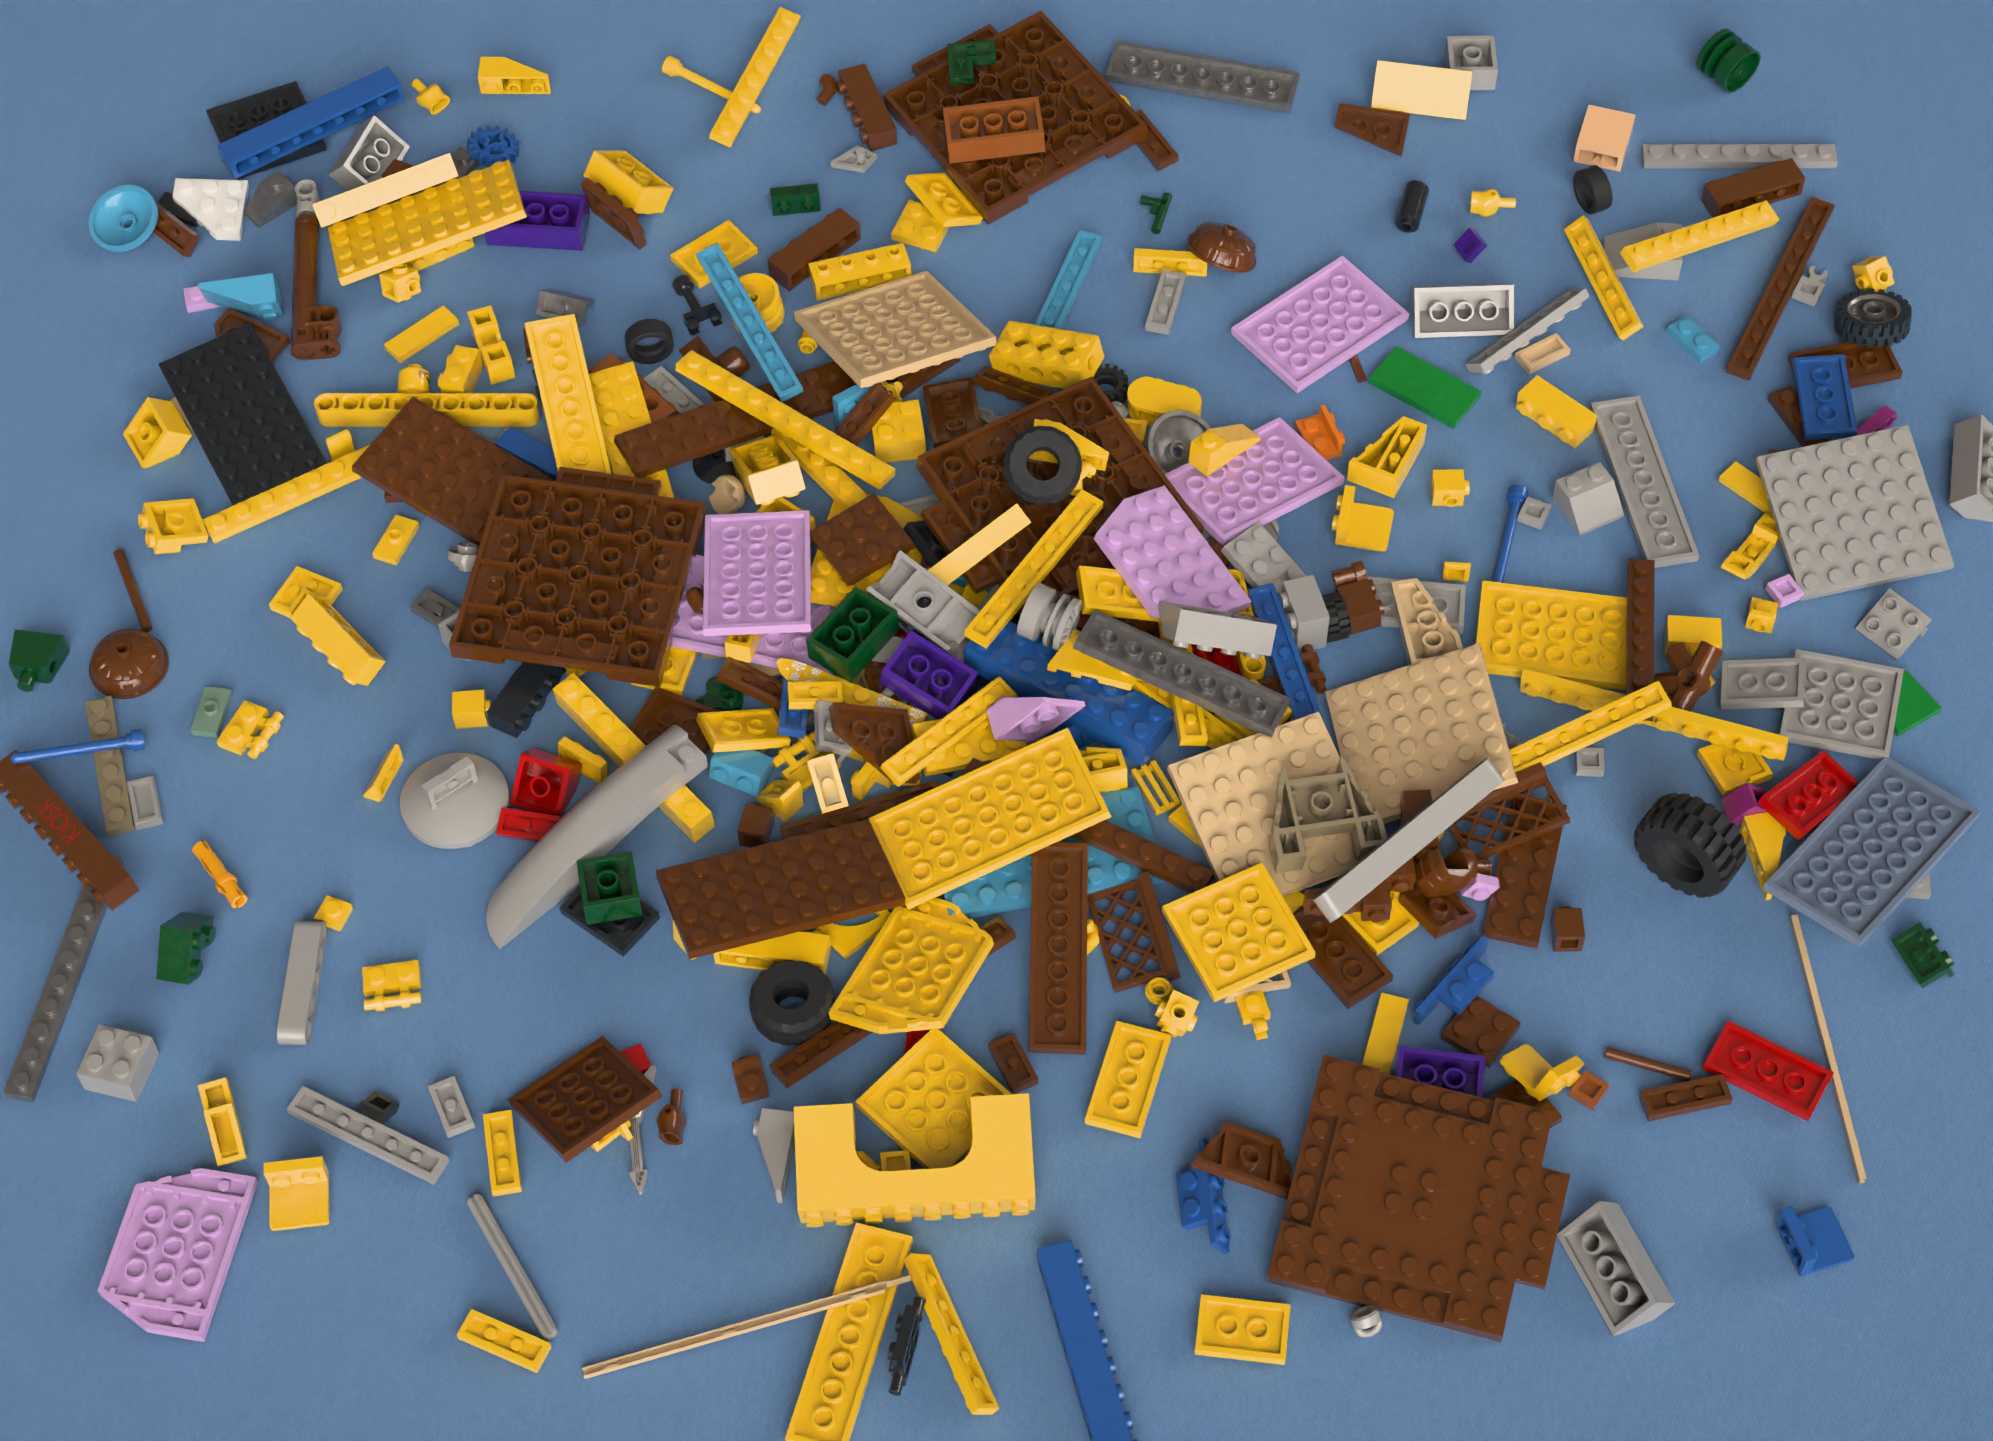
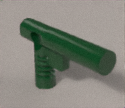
[1140,192,1172,234]

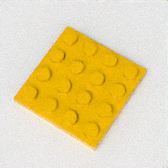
[1162,863,1316,1002]
[855,1029,1011,1169]

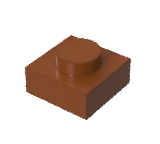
[1569,1070,1610,1111]

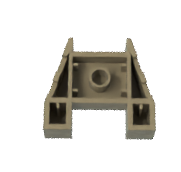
[1270,758,1387,873]

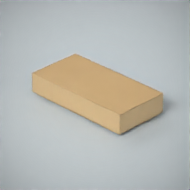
[1514,333,1571,374]

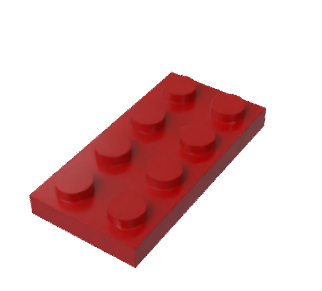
[1757,750,1859,840]
[1702,1021,1834,1122]

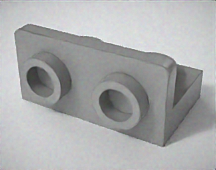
[814,700,852,764]

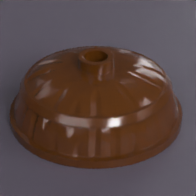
[1186,222,1256,273]
[89,629,169,699]

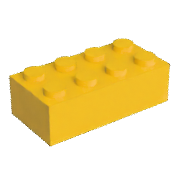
[729,434,806,505]

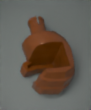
[1414,847,1492,898]

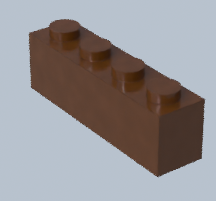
[836,63,897,152]
[1701,158,1805,218]
[768,208,861,291]

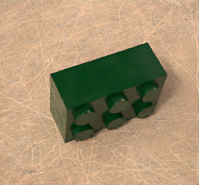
[806,586,899,683]

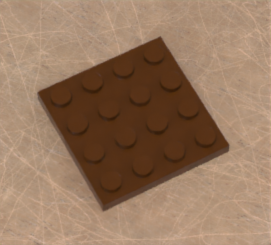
[508,1036,662,1163]

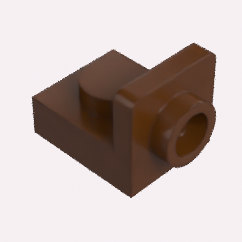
[732,1055,770,1104]

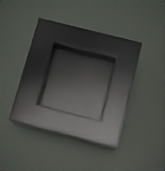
[358,1092,399,1124]

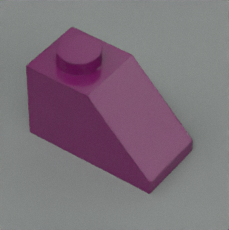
[1722,783,1768,826]

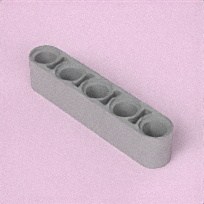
[277,921,327,1045]

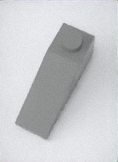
[753,1108,795,1203]

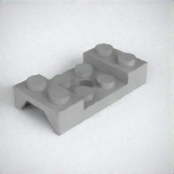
[866,550,980,656]

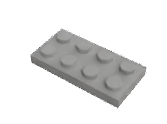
[1367,576,1466,634]

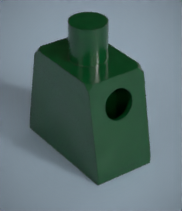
[9,629,70,692]

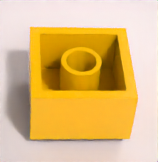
[871,399,926,463]

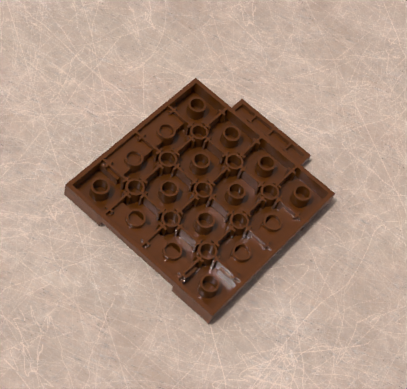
[883,11,1148,224]
[916,376,1204,616]
[449,467,707,687]
[1267,1055,1570,1342]

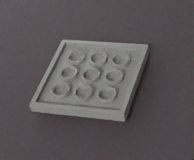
[1780,649,1904,760]

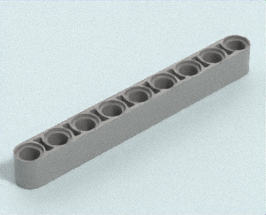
[1313,758,1505,923]

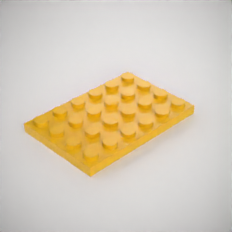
[1476,580,1627,691]

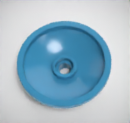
[88,185,158,252]

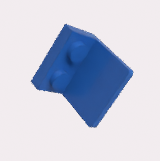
[1775,1206,1855,1276]

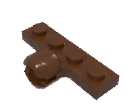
[679,336,751,401]

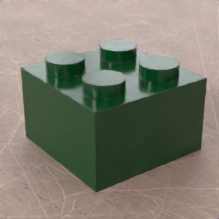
[576,851,642,925]

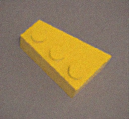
[1347,416,1427,498]
[1079,747,1128,793]

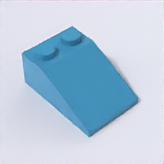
[198,273,284,321]

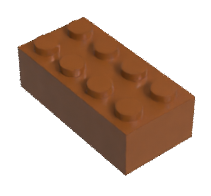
[943,96,1045,164]

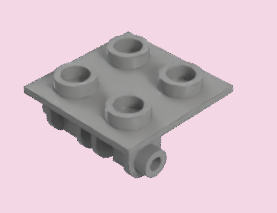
[1855,588,1932,660]

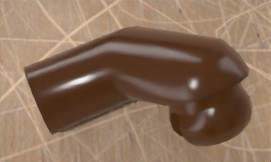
[686,587,704,614]

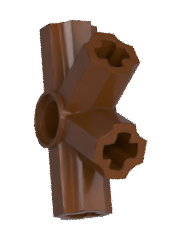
[1654,640,1724,712]

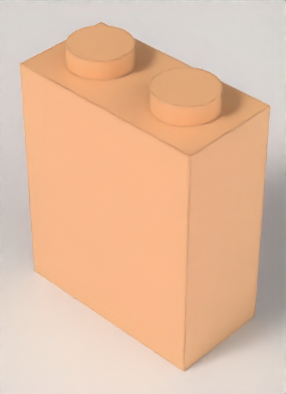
[1573,105,1635,172]

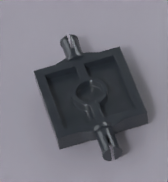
[887,1296,926,1396]

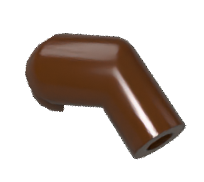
[817,74,838,106]

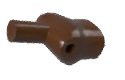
[656,1088,687,1145]

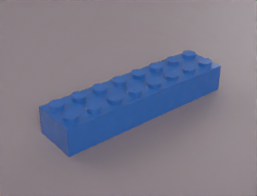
[964,621,1174,766]

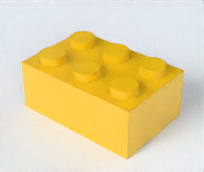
[583,150,674,215]

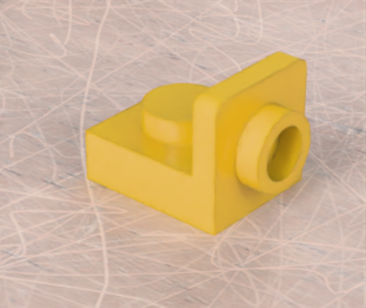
[1745,597,1778,634]

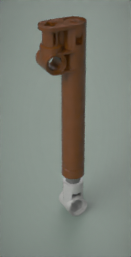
[291,179,342,360]

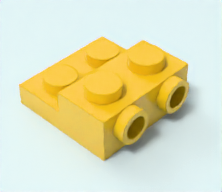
[138,498,209,554]

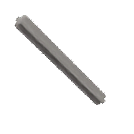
[467,1194,558,1341]

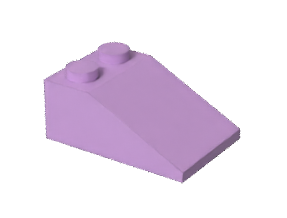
[987,696,1085,743]

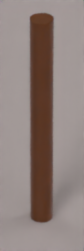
[113,549,152,632]

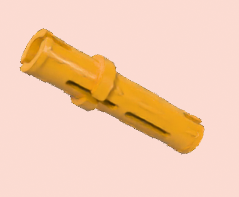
[192,840,248,908]

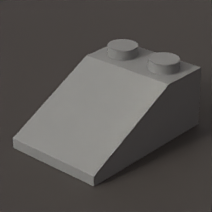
[1604,222,1683,281]

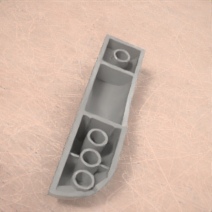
[486,725,708,950]

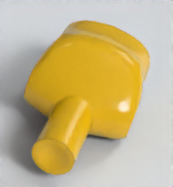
[412,79,450,115]
[1470,189,1516,217]

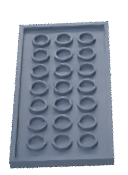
[1763,757,1981,948]

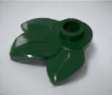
[696,677,744,711]

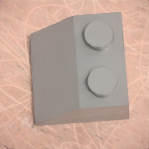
[1552,462,1624,536]

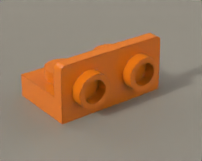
[1294,404,1345,460]

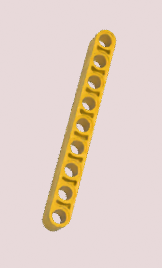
[314,393,541,427]

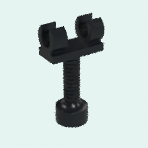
[672,275,723,336]

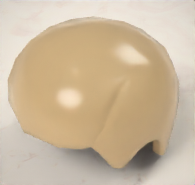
[709,474,745,514]

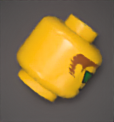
[397,364,431,393]

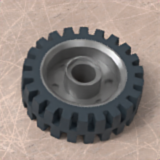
[1835,289,1912,348]

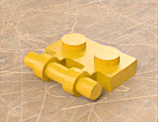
[217,700,284,759]
[773,731,841,792]
[362,960,422,1012]

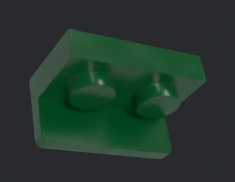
[770,183,821,216]
[1891,922,1955,988]

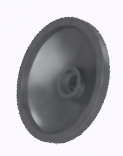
[1146,410,1211,474]

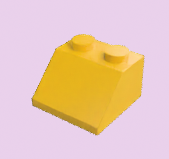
[123,397,192,468]

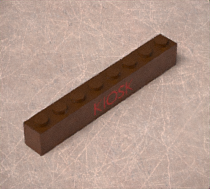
[0,750,139,911]

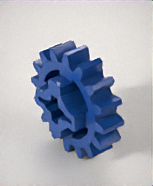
[467,125,520,167]

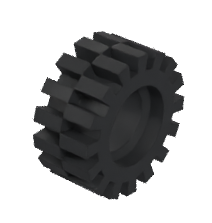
[1093,364,1128,404]
[1322,592,1350,643]

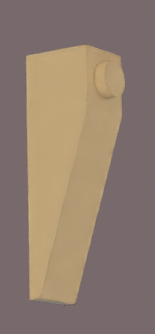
[1391,578,1463,666]

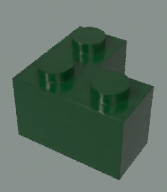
[156,912,216,985]

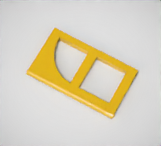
[813,910,891,959]

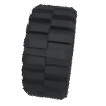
[1634,793,1746,898]

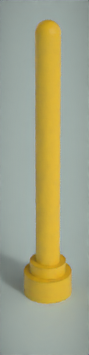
[662,56,761,114]

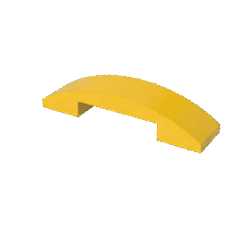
[1721,512,1780,580]

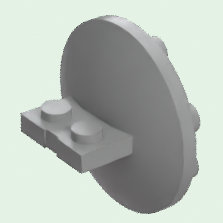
[400,753,510,849]

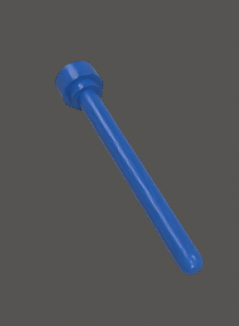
[1492,485,1529,583]
[10,729,145,764]

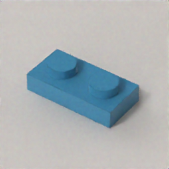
[1666,315,1720,364]

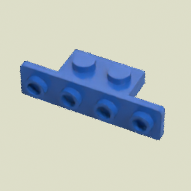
[1414,935,1495,1025]
[1176,1138,1231,1254]

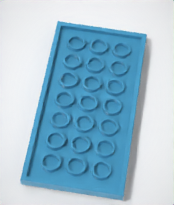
[942,786,1165,918]

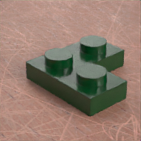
[947,40,996,85]

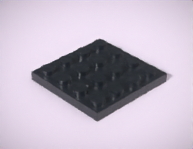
[206,81,327,180]

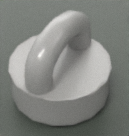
[1350,1305,1382,1338]

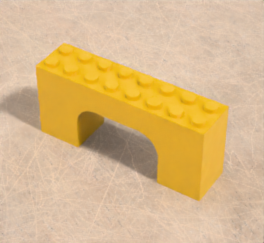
[794,1093,1036,1227]

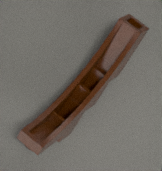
[1303,790,1439,922]

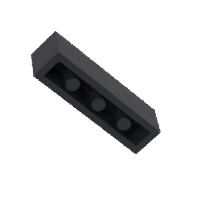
[487,662,567,738]

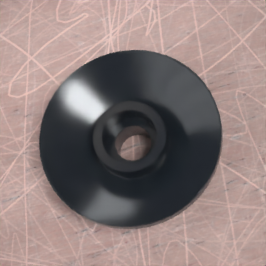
[693,450,737,484]

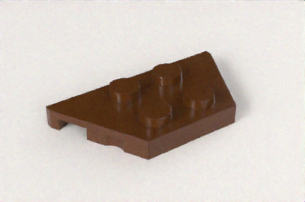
[1191,1122,1292,1199]

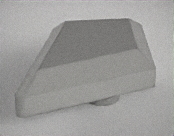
[830,145,878,173]

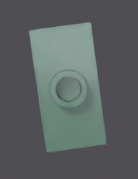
[191,686,233,738]

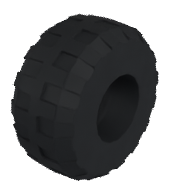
[1003,426,1082,505]
[749,960,834,1046]

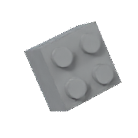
[1444,36,1498,90]
[1279,575,1330,653]
[76,1025,159,1102]

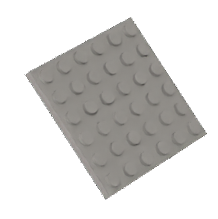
[1756,425,1954,602]

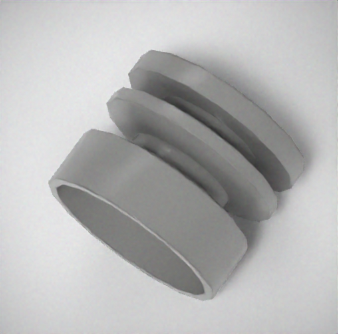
[1017,583,1082,652]

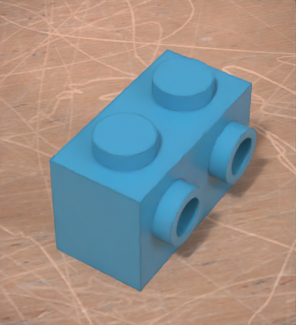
[709,750,774,797]

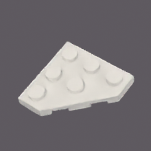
[172,178,249,241]

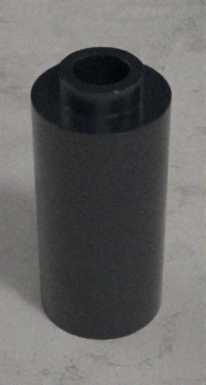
[1395,180,1429,233]

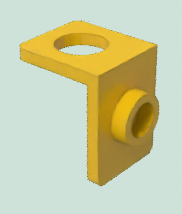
[325,429,355,461]

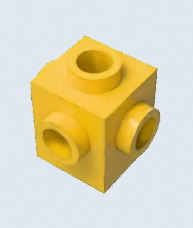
[1852,256,1895,292]
[379,263,421,303]
[1155,989,1199,1038]

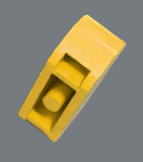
[1127,376,1202,426]

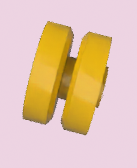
[731,273,785,333]

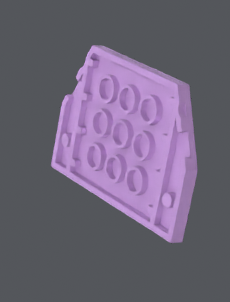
[1094,485,1252,619]
[97,1168,258,1342]

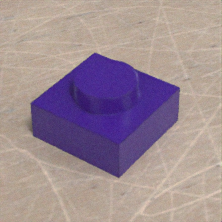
[1453,227,1488,263]

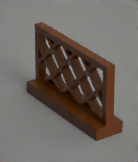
[1449,762,1570,859]
[1087,871,1181,993]

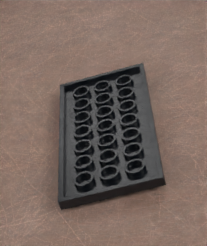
[158,323,327,506]

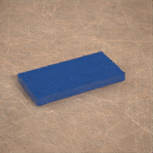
[1792,355,1857,440]

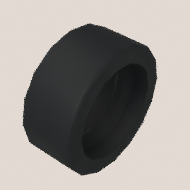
[1573,165,1613,214]
[624,319,674,364]

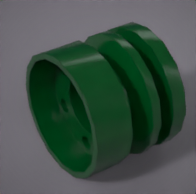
[1696,28,1761,93]

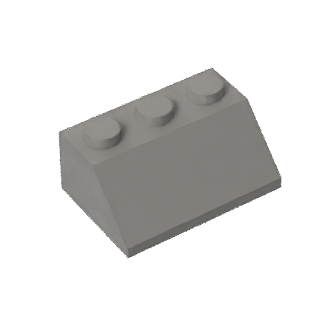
[328,115,410,191]

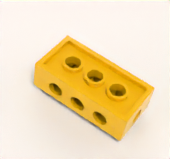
[989,320,1104,389]

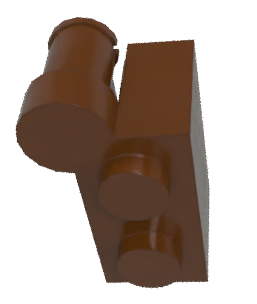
[1331,560,1385,635]

